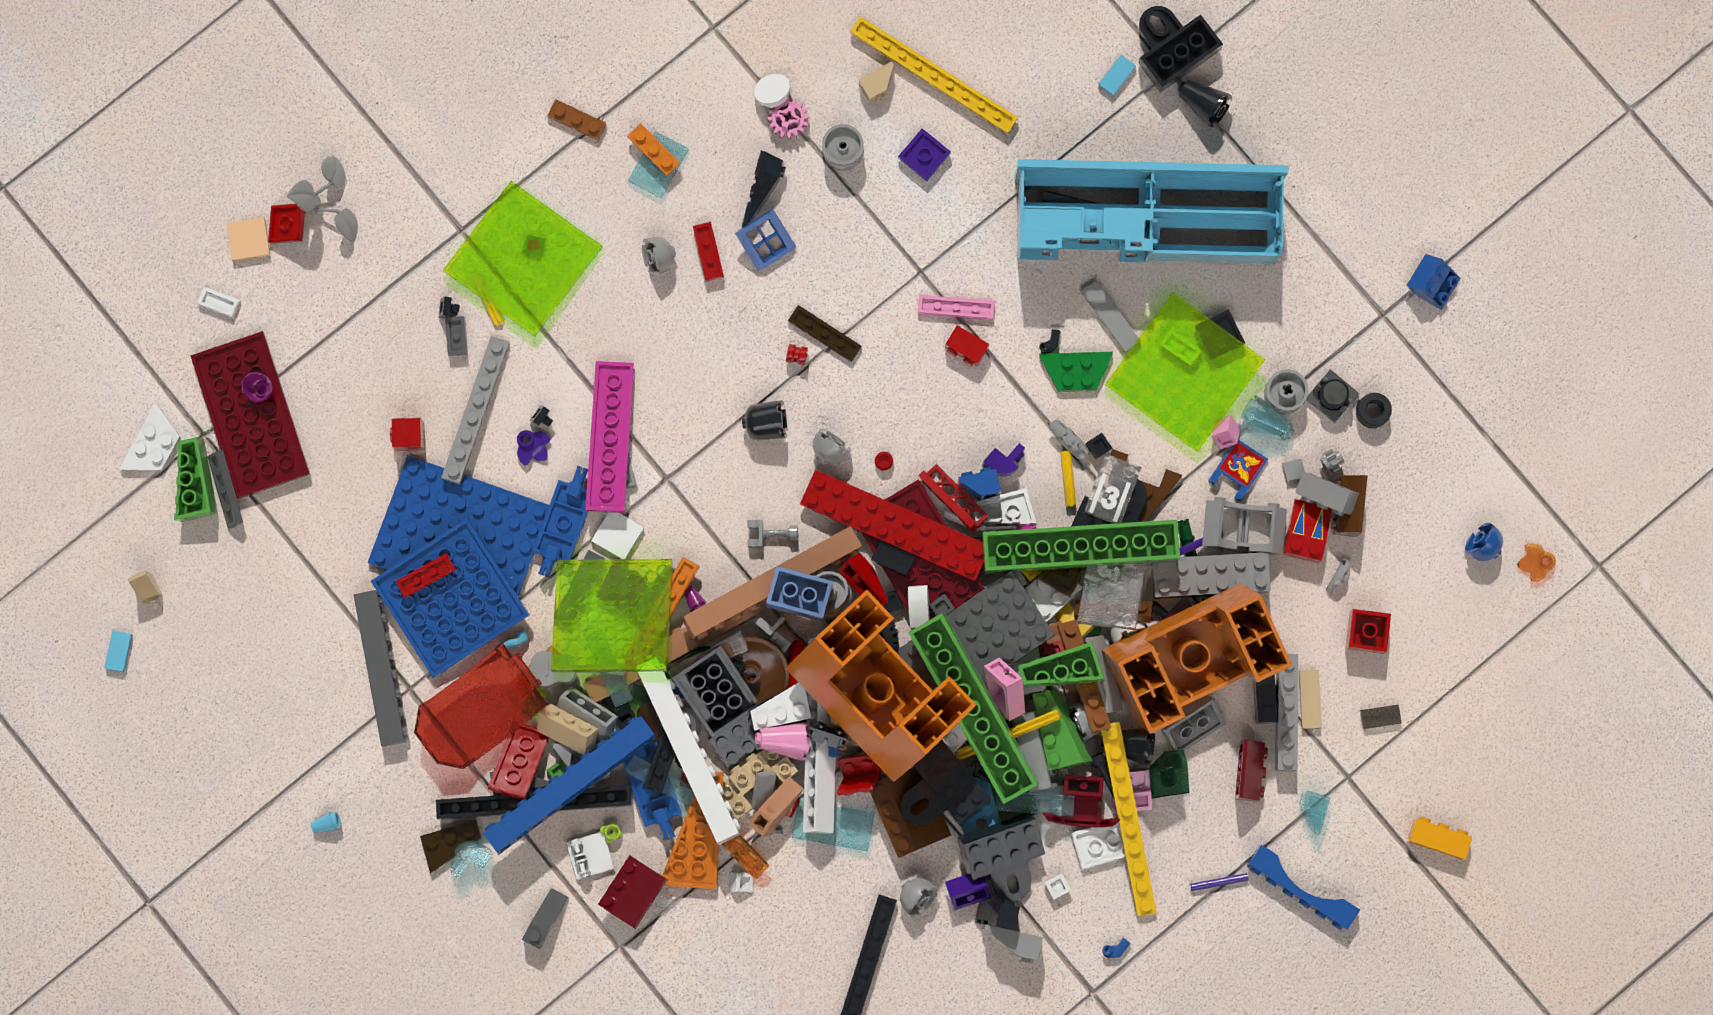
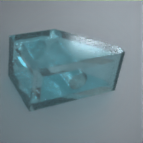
[1299,790,1331,835]

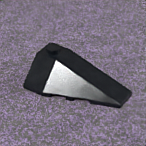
[742,150,786,228]

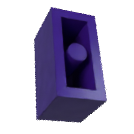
[945,874,991,911]

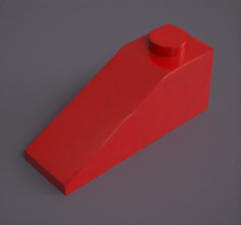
[838,553,888,606]

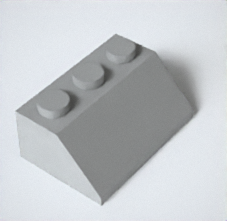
[1160,694,1225,755]

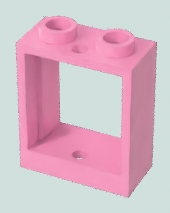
[984,658,1025,721]

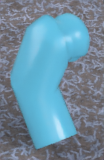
[500,631,529,650]

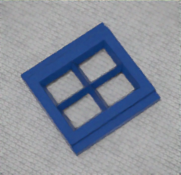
[735,209,796,272]

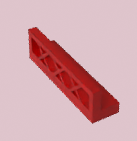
[918,464,989,533]

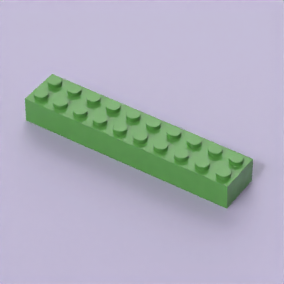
[982,520,1180,573]
[908,613,1040,804]

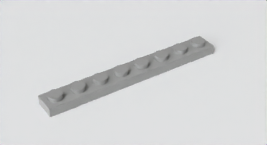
[441,336,510,485]

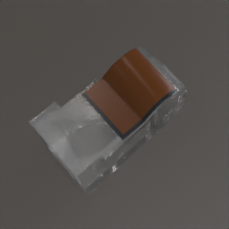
[711,631,748,658]

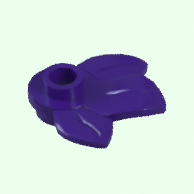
[517,430,551,466]

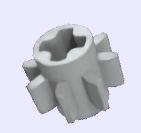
[1320,449,1344,473]

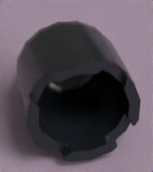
[742,400,787,440]

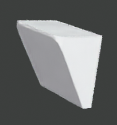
[729,872,754,893]

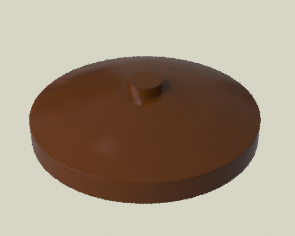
[729,636,789,703]

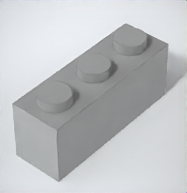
[1295,472,1359,516]
[557,686,618,741]

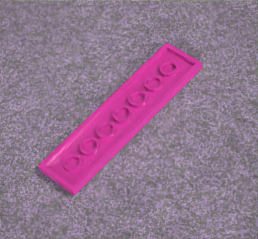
[586,361,634,513]

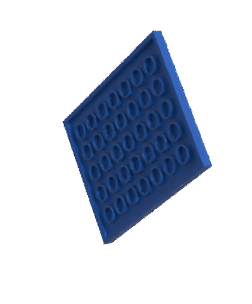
[367,455,549,596]

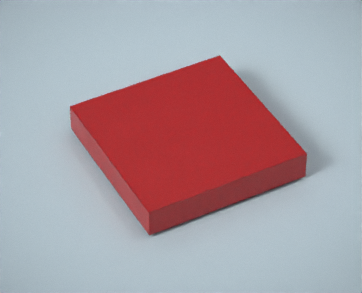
[268,204,305,244]

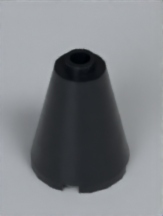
[1178,80,1232,128]
[1101,728,1155,766]

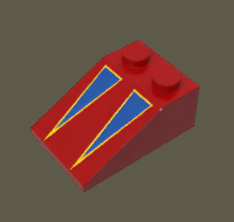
[1283,499,1332,564]

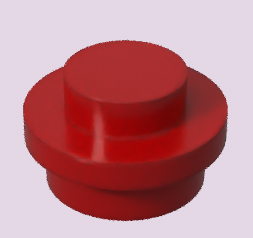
[874,451,894,471]

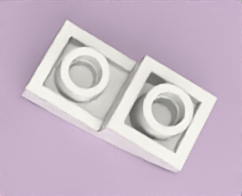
[908,585,930,628]

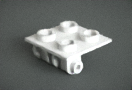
[566,832,614,880]

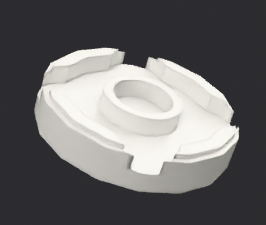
[754,74,792,108]

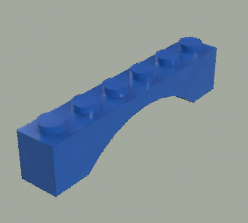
[1247,845,1360,930]

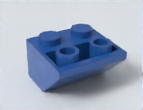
[1406,254,1461,310]
[957,467,1001,500]

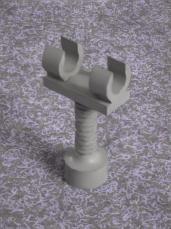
[747,520,798,548]

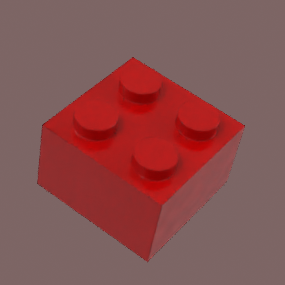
[1345,609,1391,654]

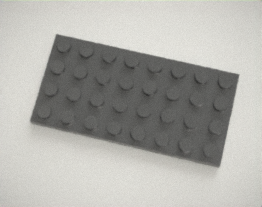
[895,571,1055,690]

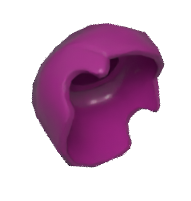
[242,373,273,402]

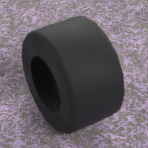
[1356,393,1392,428]

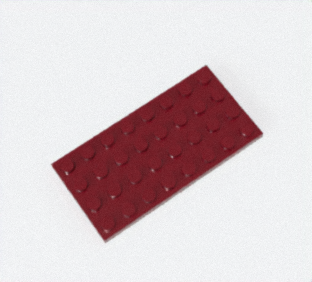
[190,331,311,499]
[861,479,985,620]

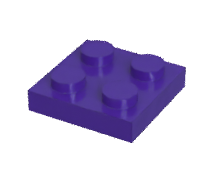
[898,128,951,182]

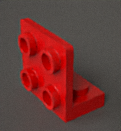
[837,753,882,796]

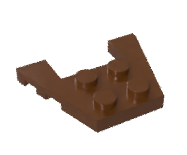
[1110,449,1182,522]

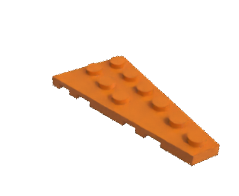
[662,772,724,889]

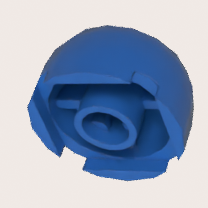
[1465,523,1503,561]

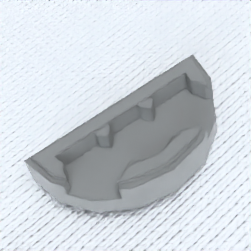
[1326,558,1351,594]

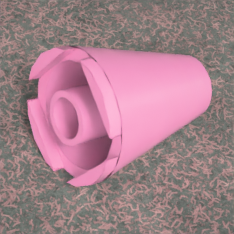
[755,721,810,760]

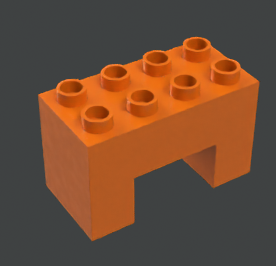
[1102,583,1293,734]
[786,590,976,782]

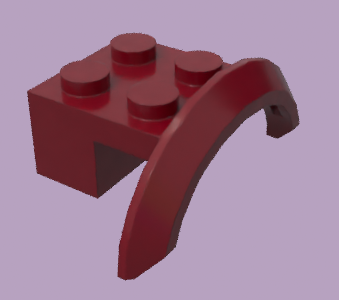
[1043,775,1120,828]

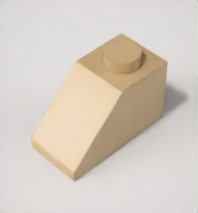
[859,61,894,103]
[127,570,162,604]

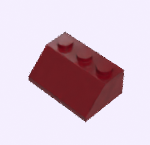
[1235,739,1268,802]
[598,855,668,929]

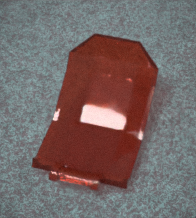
[414,642,548,769]

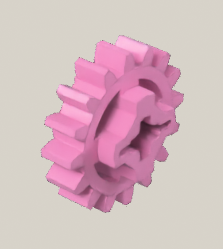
[768,98,809,140]

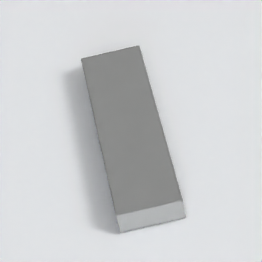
[1081,280,1141,353]

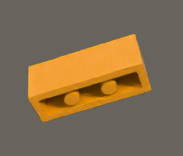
[1407,816,1472,860]

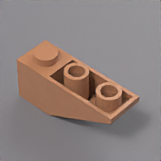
[749,777,804,836]

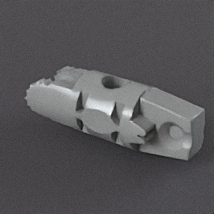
[1049,420,1090,461]

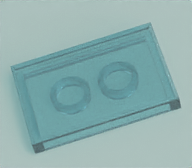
[628,131,689,199]

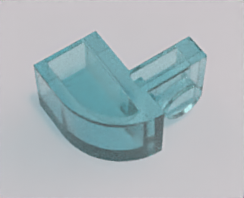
[450,841,493,879]

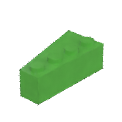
[174,437,218,522]
[1018,642,1106,687]
[1032,690,1093,771]

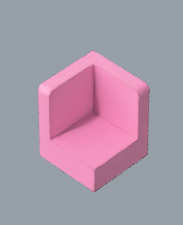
[1211,415,1240,449]

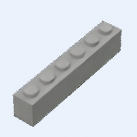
[1275,654,1298,772]

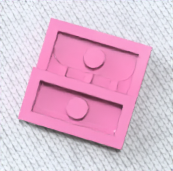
[1111,768,1153,814]

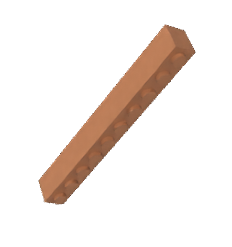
[682,526,862,640]
[583,604,764,704]

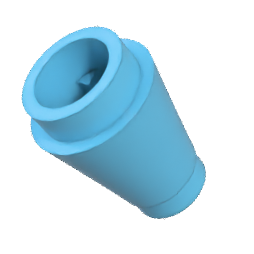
[311,812,341,833]

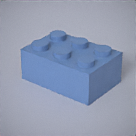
[766,566,833,622]

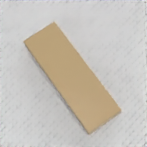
[1299,670,1322,729]

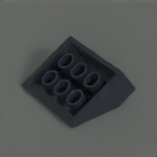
[668,645,760,738]

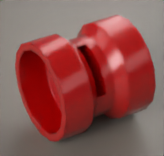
[786,344,808,366]

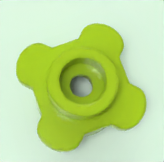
[600,821,623,843]

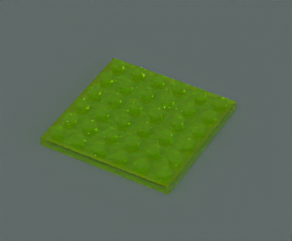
[443,181,603,337]
[1105,293,1266,452]
[551,559,673,672]

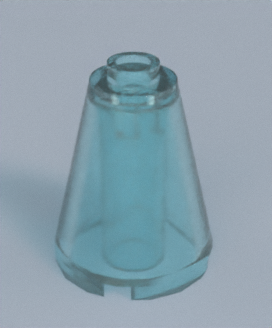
[1238,395,1294,441]

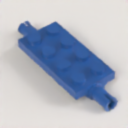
[532,465,589,578]
[623,741,682,841]

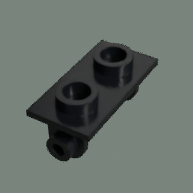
[806,721,848,749]

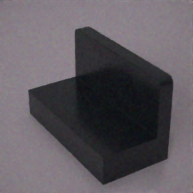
[871,541,915,577]

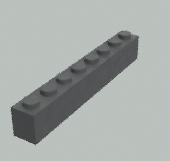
[353,590,409,747]

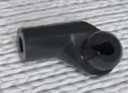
[1039,329,1061,354]
[1153,601,1168,619]

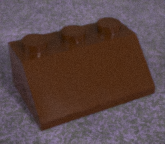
[1331,475,1368,537]

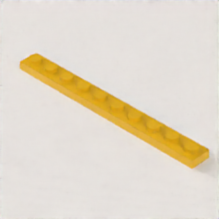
[850,16,1018,134]
[1101,722,1157,917]

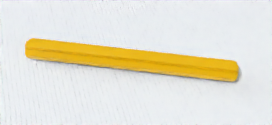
[956,710,1061,760]

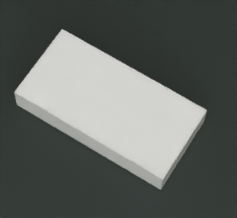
[197,287,240,318]

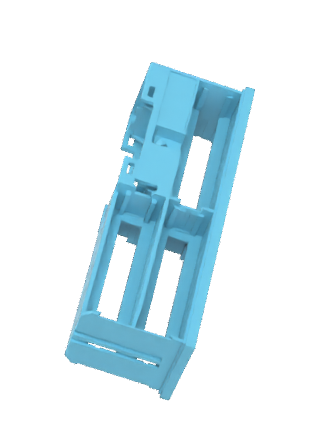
[1015,159,1288,264]

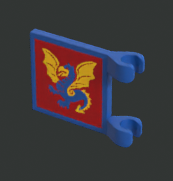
[1208,439,1268,501]

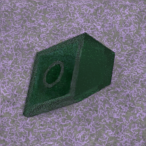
[1148,749,1190,799]

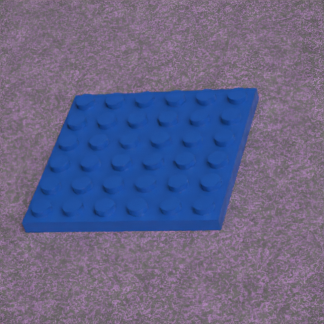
[371,518,530,678]

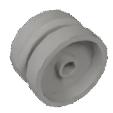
[822,124,864,171]
[1264,369,1309,415]
[815,571,853,620]

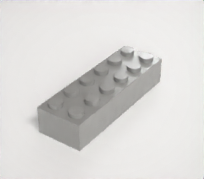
[1151,552,1271,600]

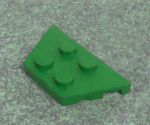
[1039,351,1113,392]

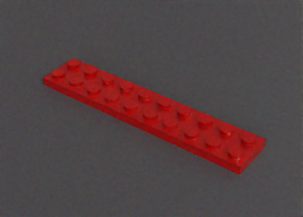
[800,469,984,582]

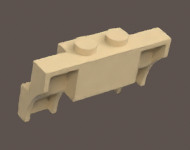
[722,750,798,820]

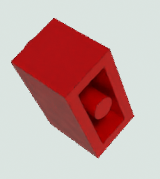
[945,325,990,367]

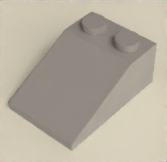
[983,924,1043,964]

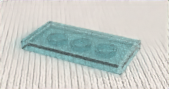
[791,800,875,852]

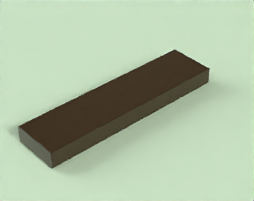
[788,305,862,363]

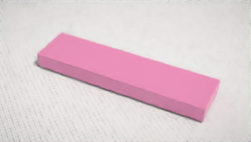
[918,295,995,321]

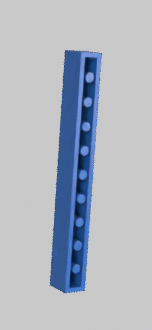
[483,716,656,855]

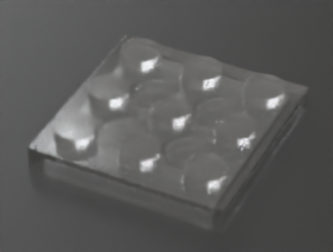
[1077,567,1145,630]

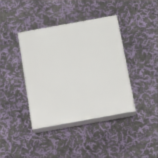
[591,512,644,561]

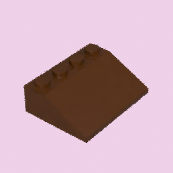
[870,768,952,859]

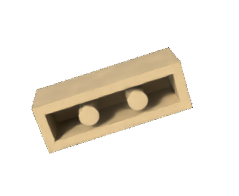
[537,704,598,755]

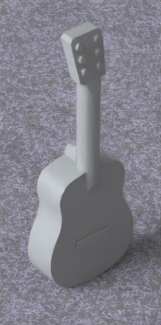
[530,651,625,688]

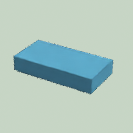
[1098,55,1136,96]
[104,630,132,672]

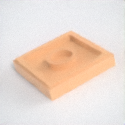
[226,217,270,261]

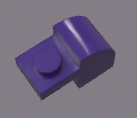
[982,443,1025,476]

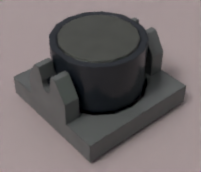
[1306,369,1360,423]

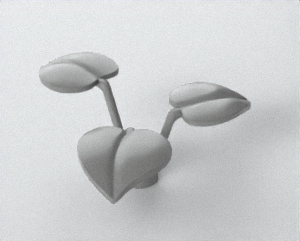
[287,156,358,242]

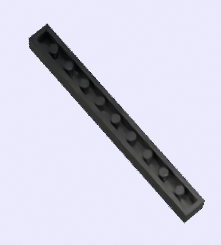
[436,786,633,820]

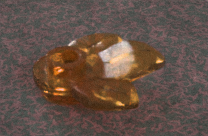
[1517,543,1556,581]

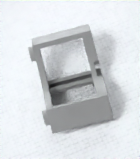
[1202,497,1287,555]

